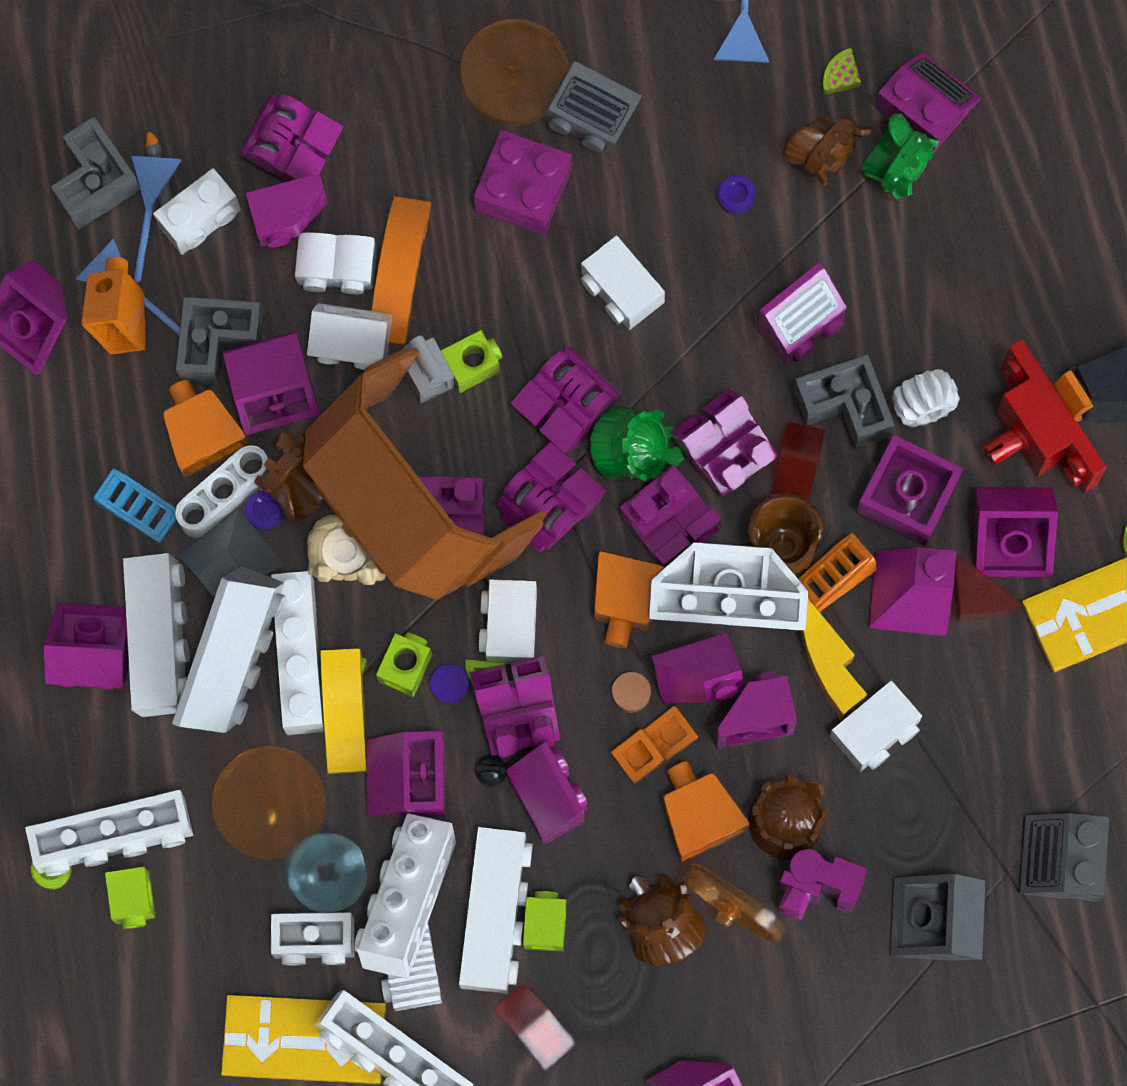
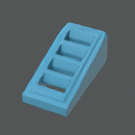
[93,468,177,545]

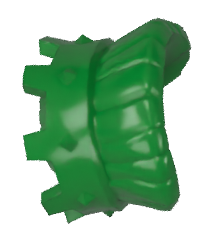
[862,113,939,201]
[590,406,685,482]

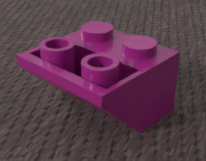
[223,331,319,436]
[366,731,446,818]
[506,742,588,845]

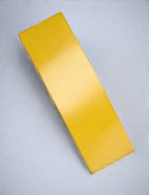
[800,599,867,720]
[321,649,367,774]

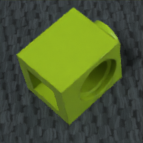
[441,330,503,393]
[376,633,433,698]
[105,867,156,929]
[523,891,566,951]

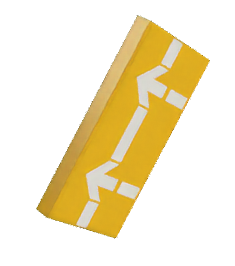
[1021,558,1127,673]
[221,995,386,1084]

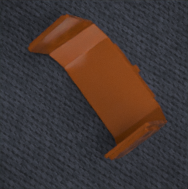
[303,347,547,600]

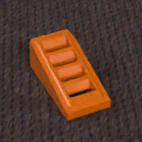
[798,533,877,612]

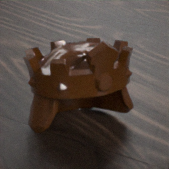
[782,116,872,186]
[254,433,326,523]
[746,492,824,575]
[748,774,828,859]
[618,875,706,966]

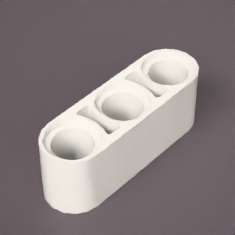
[175,445,268,538]

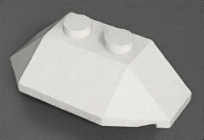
[649,542,808,630]

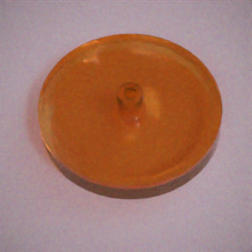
[460,19,569,126]
[212,746,326,861]
[683,864,787,944]

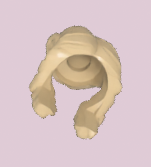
[307,515,385,585]

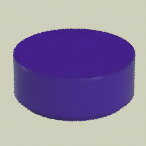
[717,175,755,215]
[245,491,284,531]
[430,664,470,705]

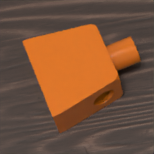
[82,257,146,355]
[163,380,249,478]
[595,551,665,648]
[663,761,749,862]

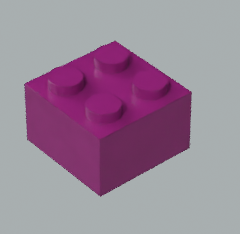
[474,130,572,236]
[857,435,964,546]

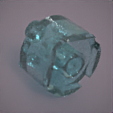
[282,833,367,913]

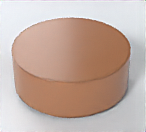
[612,672,651,713]

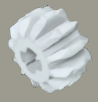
[892,369,960,427]

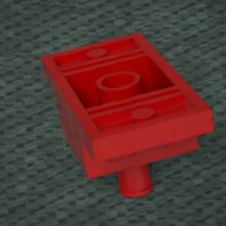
[981,339,1107,494]

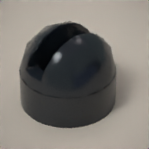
[476,755,507,788]

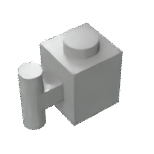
[403,335,454,404]

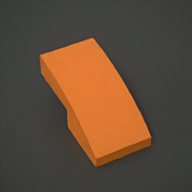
[1053,370,1094,422]
[611,705,701,783]

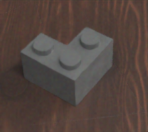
[51,117,140,231]
[176,297,264,386]
[793,355,895,449]

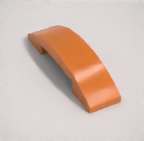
[372,196,431,346]

